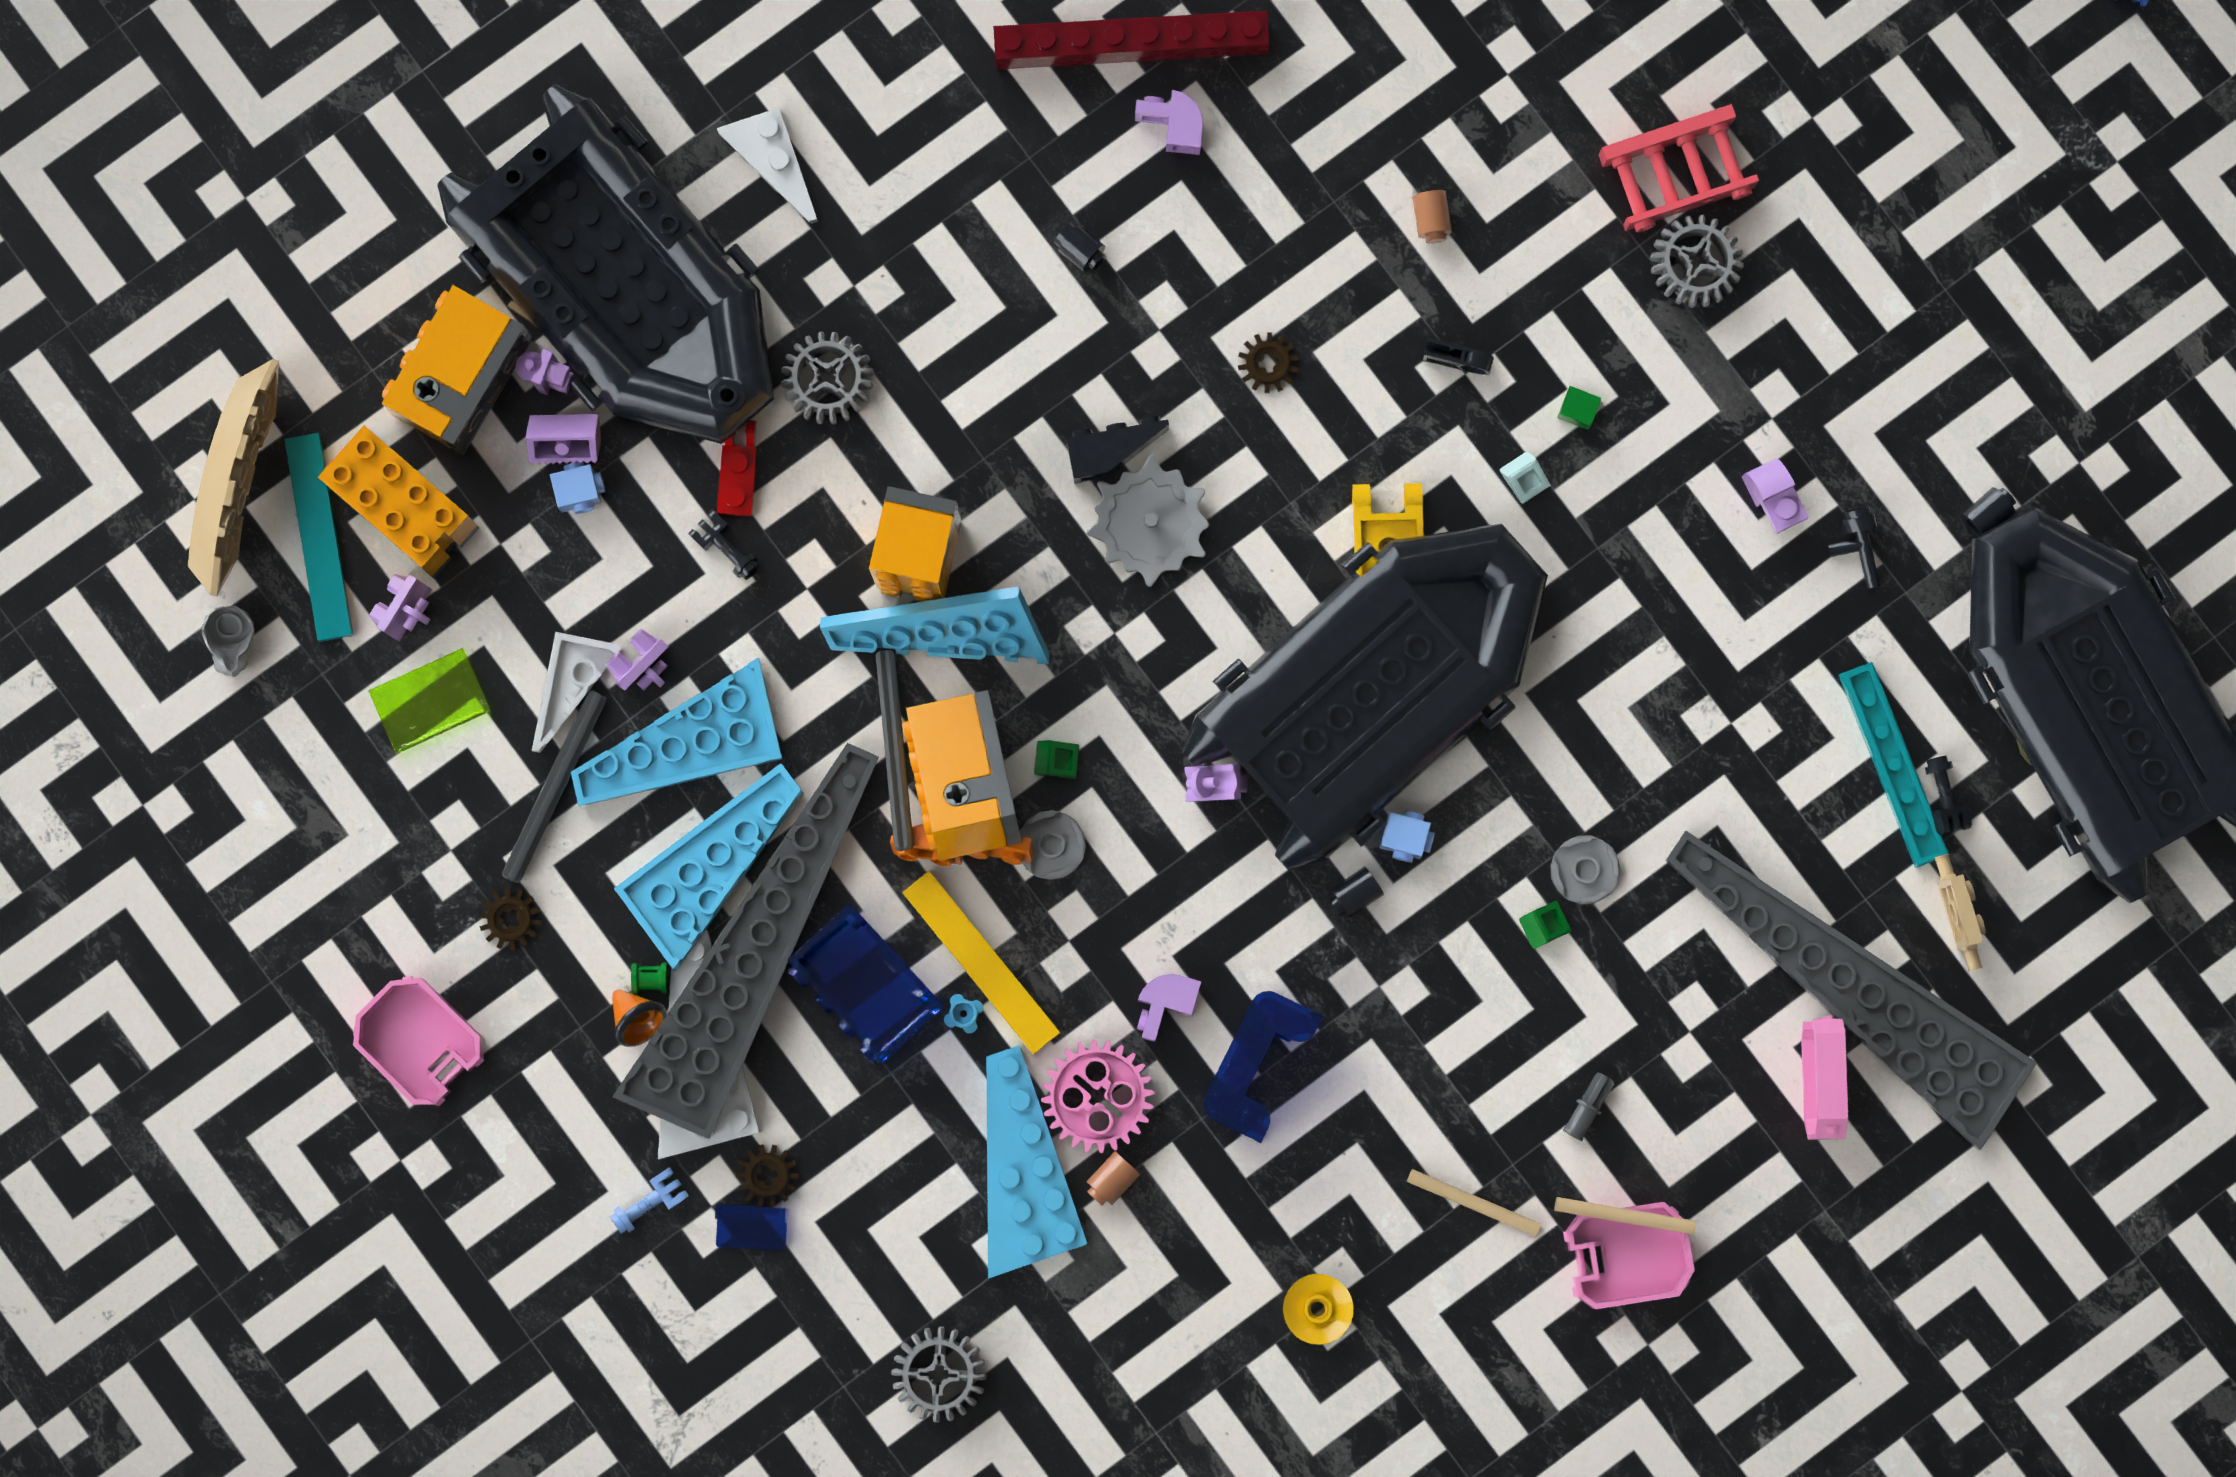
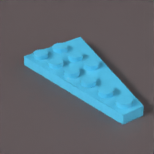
[571,658,782,807]
[614,763,803,972]
[986,1045,1088,1279]

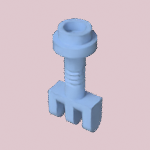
[610,1167,689,1234]

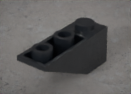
[1066,416,1169,484]

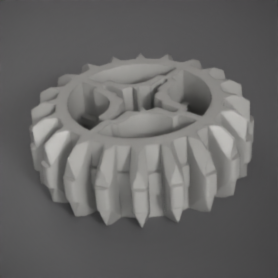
[1650,215,1744,308]
[781,332,874,424]
[891,1326,987,1422]

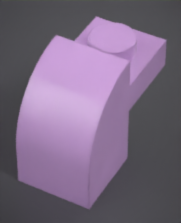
[1135,90,1203,155]
[1742,459,1809,534]
[1137,974,1201,1042]

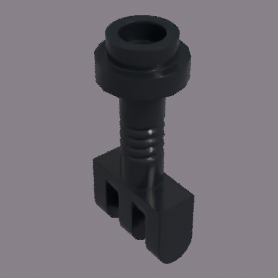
[688,509,760,580]
[1925,755,1972,835]

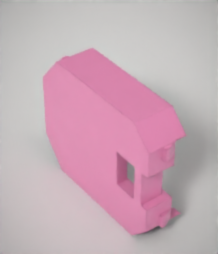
[353,976,484,1107]
[1801,1015,1848,1140]
[1563,1202,1695,1309]

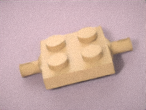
[1934,854,1986,972]

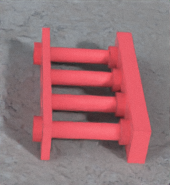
[1599,104,1759,232]

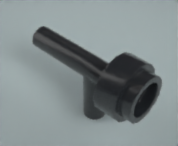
[1828,507,1880,589]

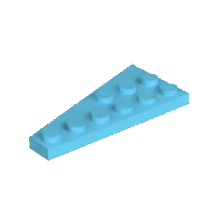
[820,587,1050,664]

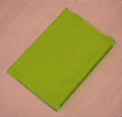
[368,648,491,754]

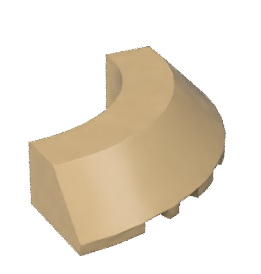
[188,359,279,596]

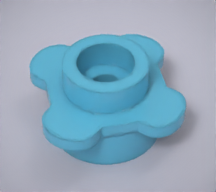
[944,994,983,1033]

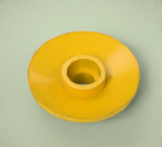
[1283,1274,1353,1345]

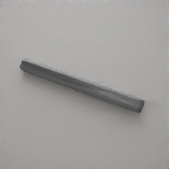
[876,650,914,851]
[502,691,606,883]

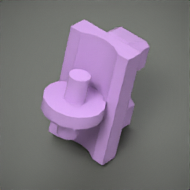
[516,349,574,395]
[369,574,431,641]
[605,629,669,691]
[1185,764,1248,802]

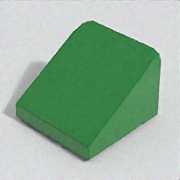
[1557,386,1602,430]
[1034,740,1079,779]
[1519,900,1572,949]

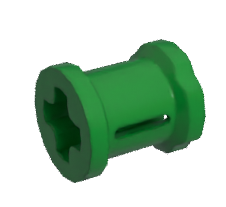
[631,962,669,994]

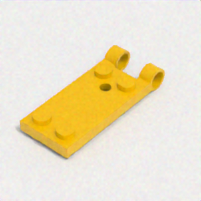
[1352,483,1424,576]

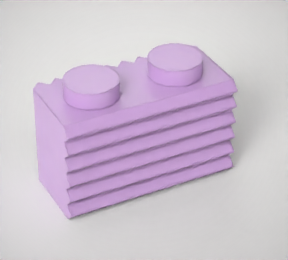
[526,414,601,465]

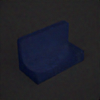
[715,1205,788,1250]

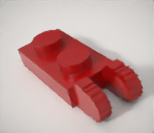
[717,420,757,517]

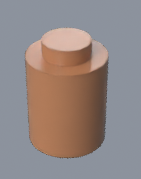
[1412,190,1452,244]
[1087,1151,1140,1206]

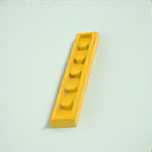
[902,871,1060,1055]

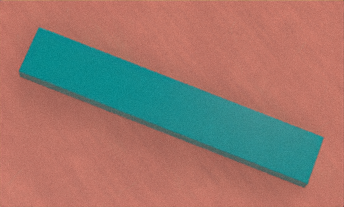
[285,433,353,642]
[1838,662,1949,868]

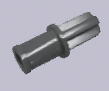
[1563,1073,1614,1141]

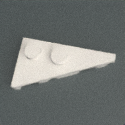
[717,108,818,224]
[532,632,621,753]

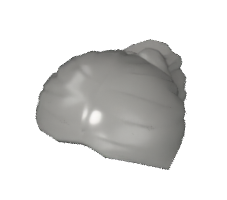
[201,606,254,677]

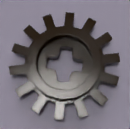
[1238,332,1299,394]
[479,888,541,950]
[736,1144,799,1207]

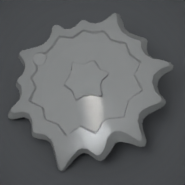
[1087,454,1210,587]

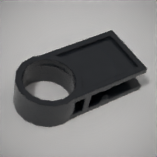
[1423,338,1494,375]

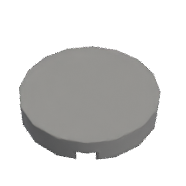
[1020,810,1086,880]
[1550,835,1620,905]

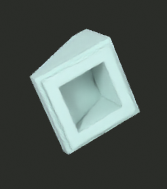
[1500,452,1551,504]

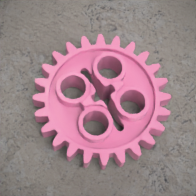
[1041,1040,1154,1153]

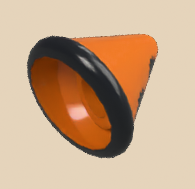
[612,989,667,1047]

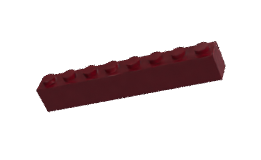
[993,10,1269,70]

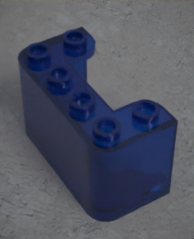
[788,903,947,1065]
[1202,991,1323,1145]

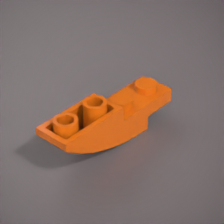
[890,824,1035,867]

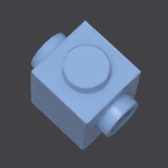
[550,462,605,514]
[1380,810,1435,863]

